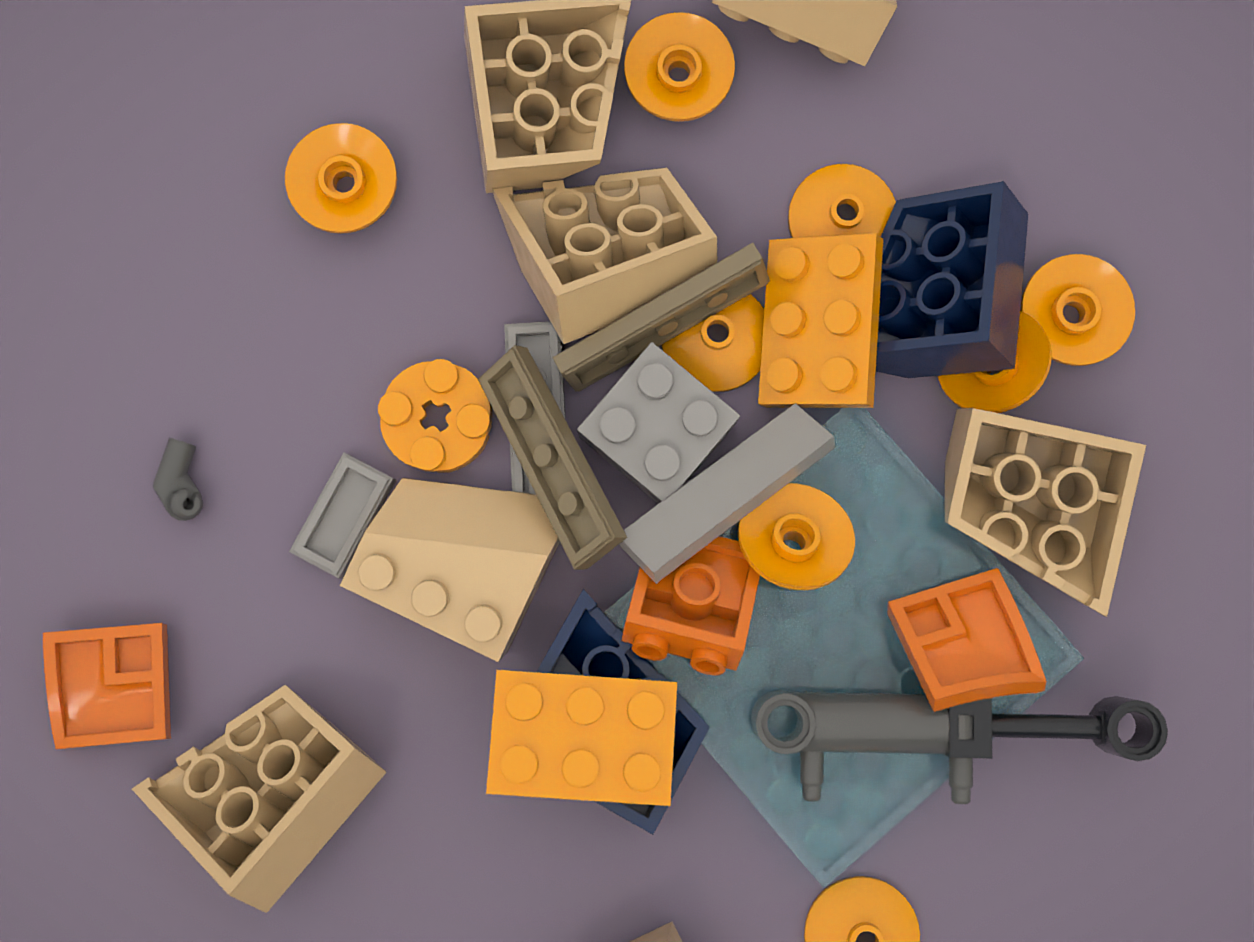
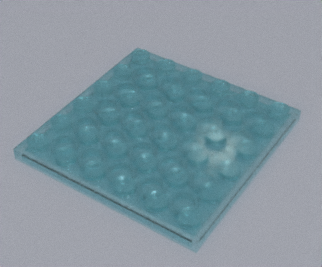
[604,408,1085,888]

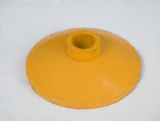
[624,12,735,122]
[285,123,397,234]
[788,164,896,238]
[1021,254,1135,366]
[662,294,764,392]
[938,311,1052,413]
[738,483,855,590]
[804,876,920,942]

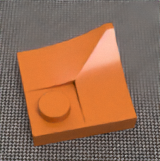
[887,568,1047,712]
[43,623,171,749]

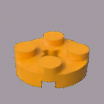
[378,359,493,473]

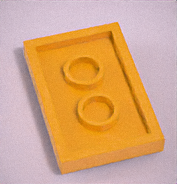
[758,233,883,408]
[486,670,677,806]

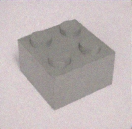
[577,342,740,504]

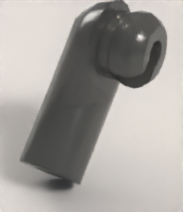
[153,437,203,521]

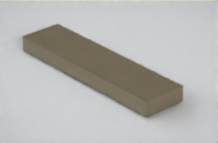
[552,242,770,392]
[478,345,627,570]

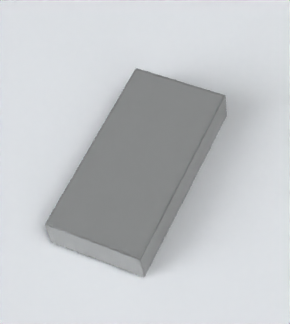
[289,453,396,579]

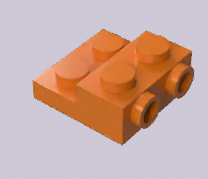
[621,536,760,675]

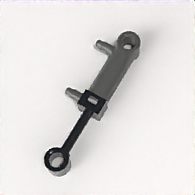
[750,690,1168,804]

